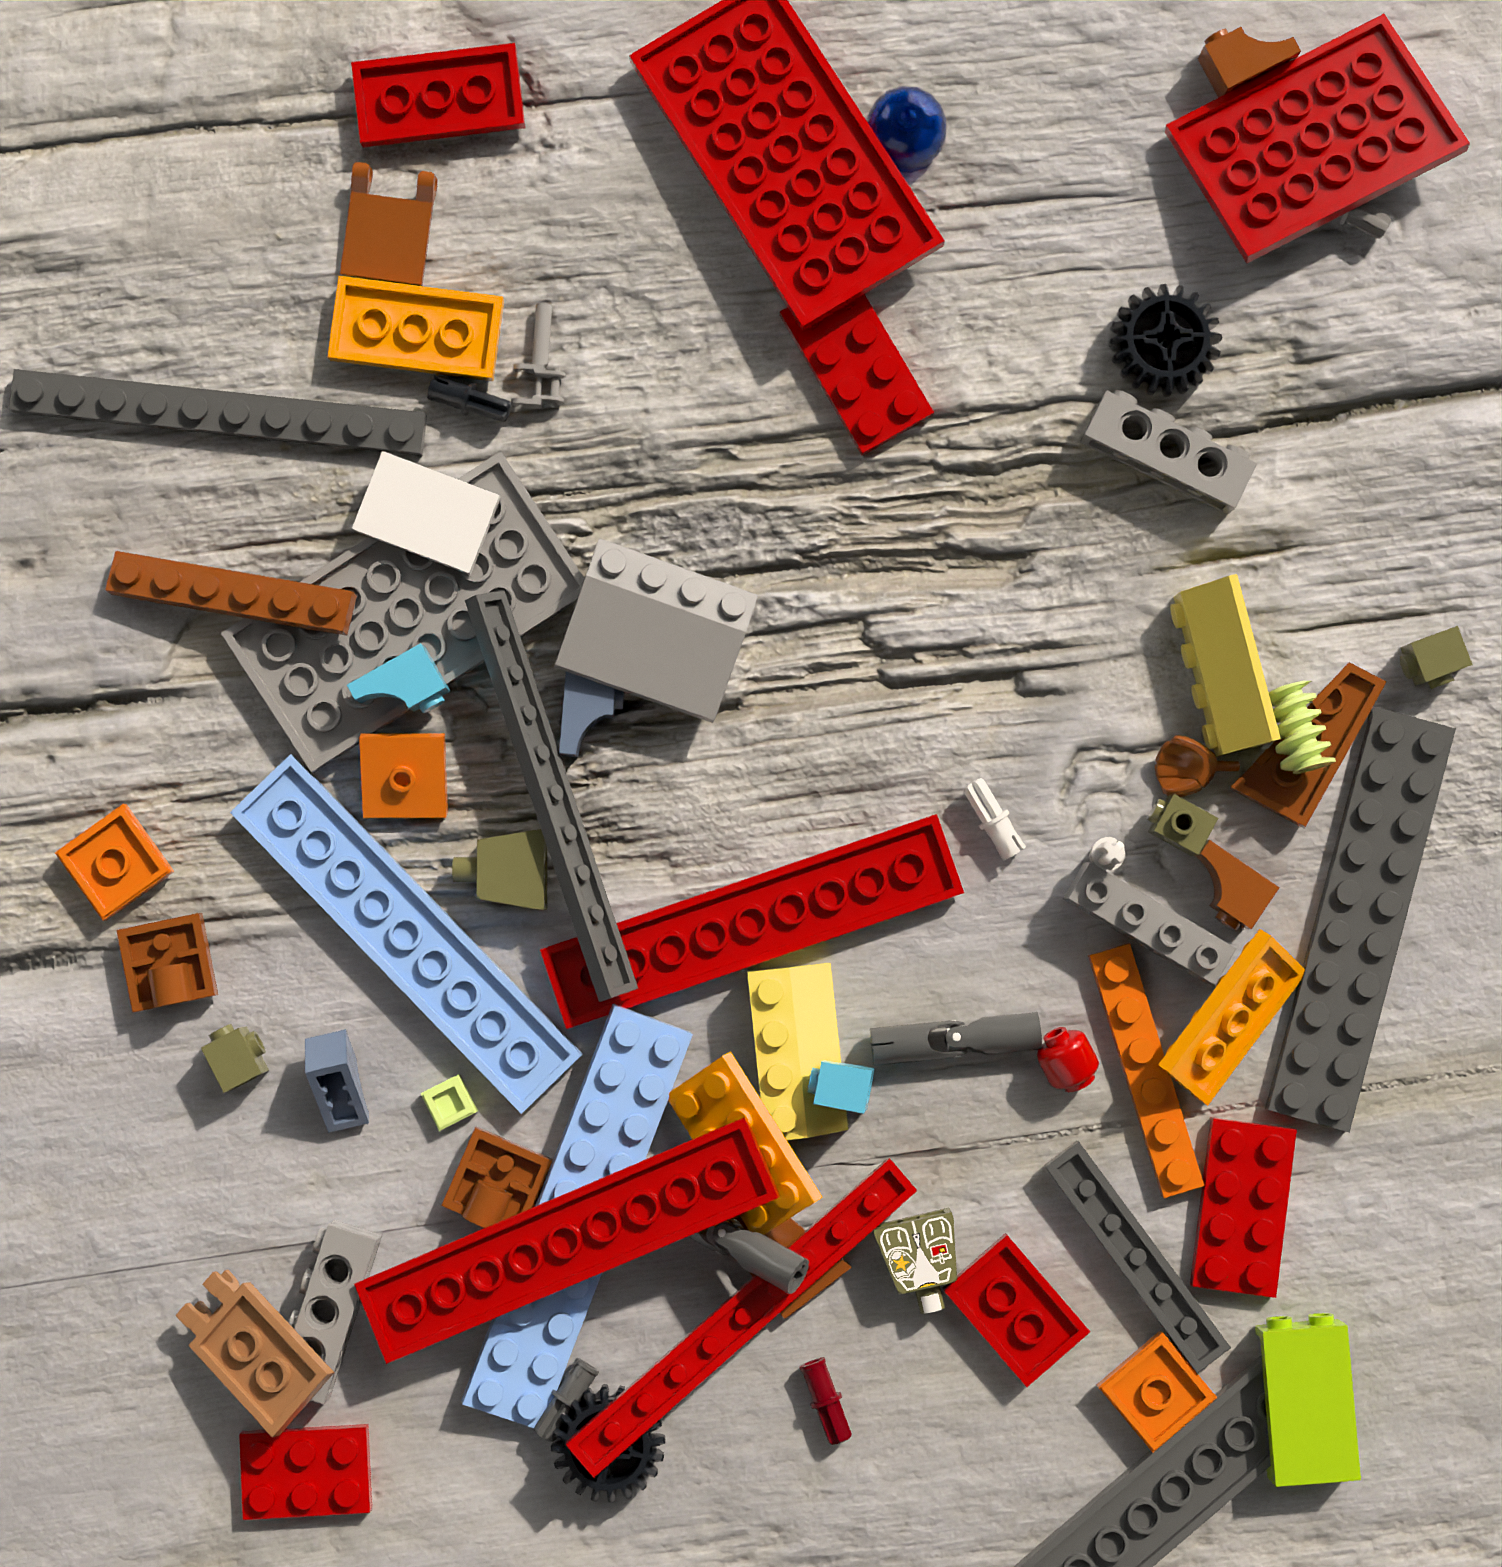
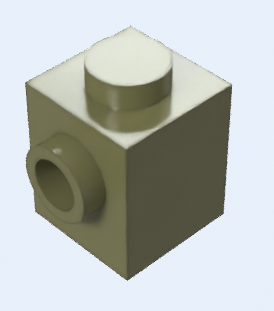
[1400,626,1473,689]
[1147,794,1219,856]
[201,1024,269,1093]

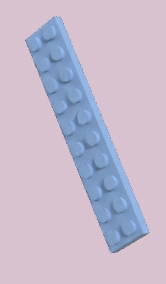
[230,754,583,1114]
[461,1004,693,1428]

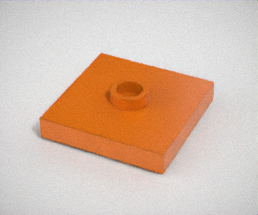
[359,733,448,818]
[55,804,174,921]
[1096,1330,1217,1452]

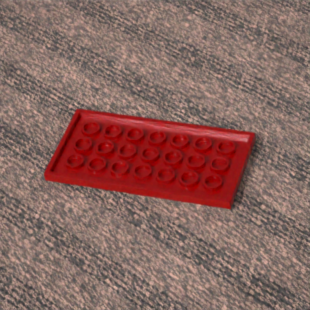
[629,0,945,331]

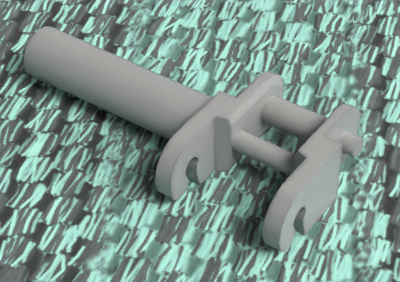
[510,303,566,409]

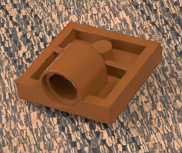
[116,913,218,1013]
[441,1126,553,1228]

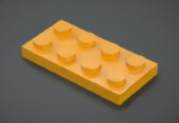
[327,276,504,381]
[1158,929,1305,1106]
[668,1051,822,1235]

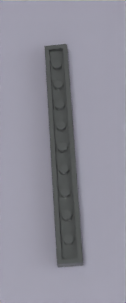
[9,369,427,456]
[465,590,638,1002]

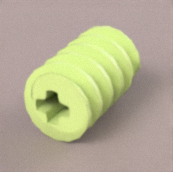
[1268,681,1336,774]

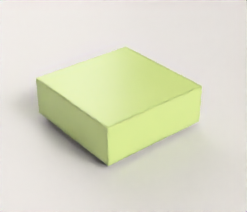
[420,1074,478,1131]

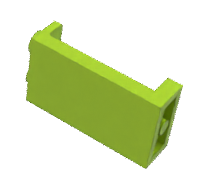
[1255,1313,1361,1487]

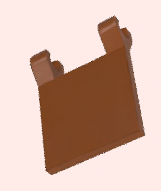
[340,162,438,286]

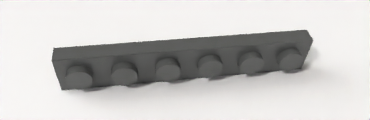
[1044,1141,1231,1373]

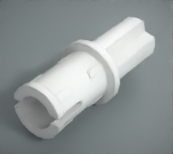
[964,779,1026,860]
[1089,837,1125,871]

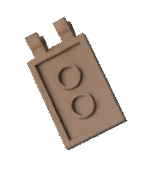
[175,1270,335,1437]

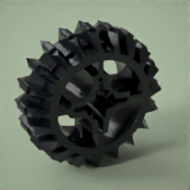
[1109,284,1222,397]
[551,1384,666,1503]

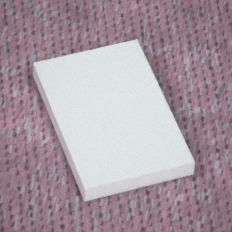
[352,451,501,575]

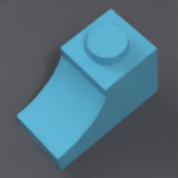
[347,643,450,713]
[808,1060,875,1114]

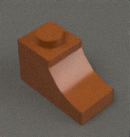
[1198,27,1301,98]
[1195,840,1280,932]

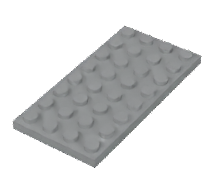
[221,451,585,773]

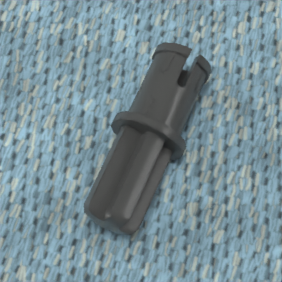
[534,1358,599,1442]

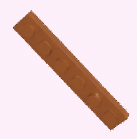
[105,551,357,636]

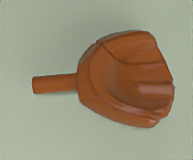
[1155,735,1240,797]

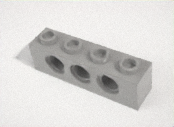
[1080,390,1257,515]
[1063,862,1237,985]
[289,1220,382,1404]

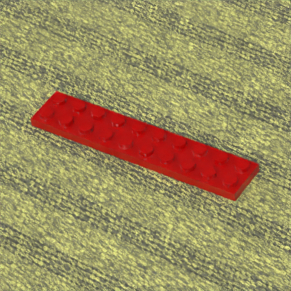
[540,814,964,1029]
[354,1116,780,1364]

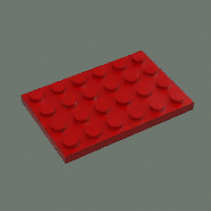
[1165,14,1470,264]

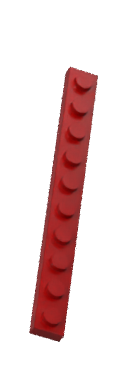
[566,1158,918,1478]

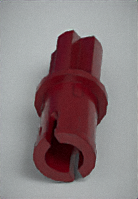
[800,1357,852,1445]

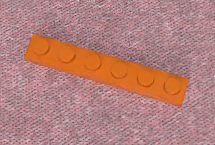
[1088,943,1204,1198]

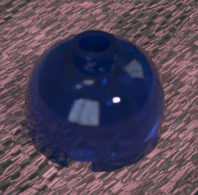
[866,85,947,173]

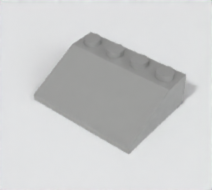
[554,538,758,723]

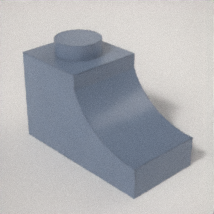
[559,672,625,757]
[305,1029,369,1133]

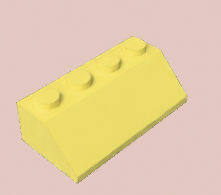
[1170,574,1281,757]
[747,963,848,1140]

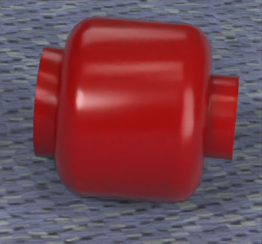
[1036,1027,1099,1093]

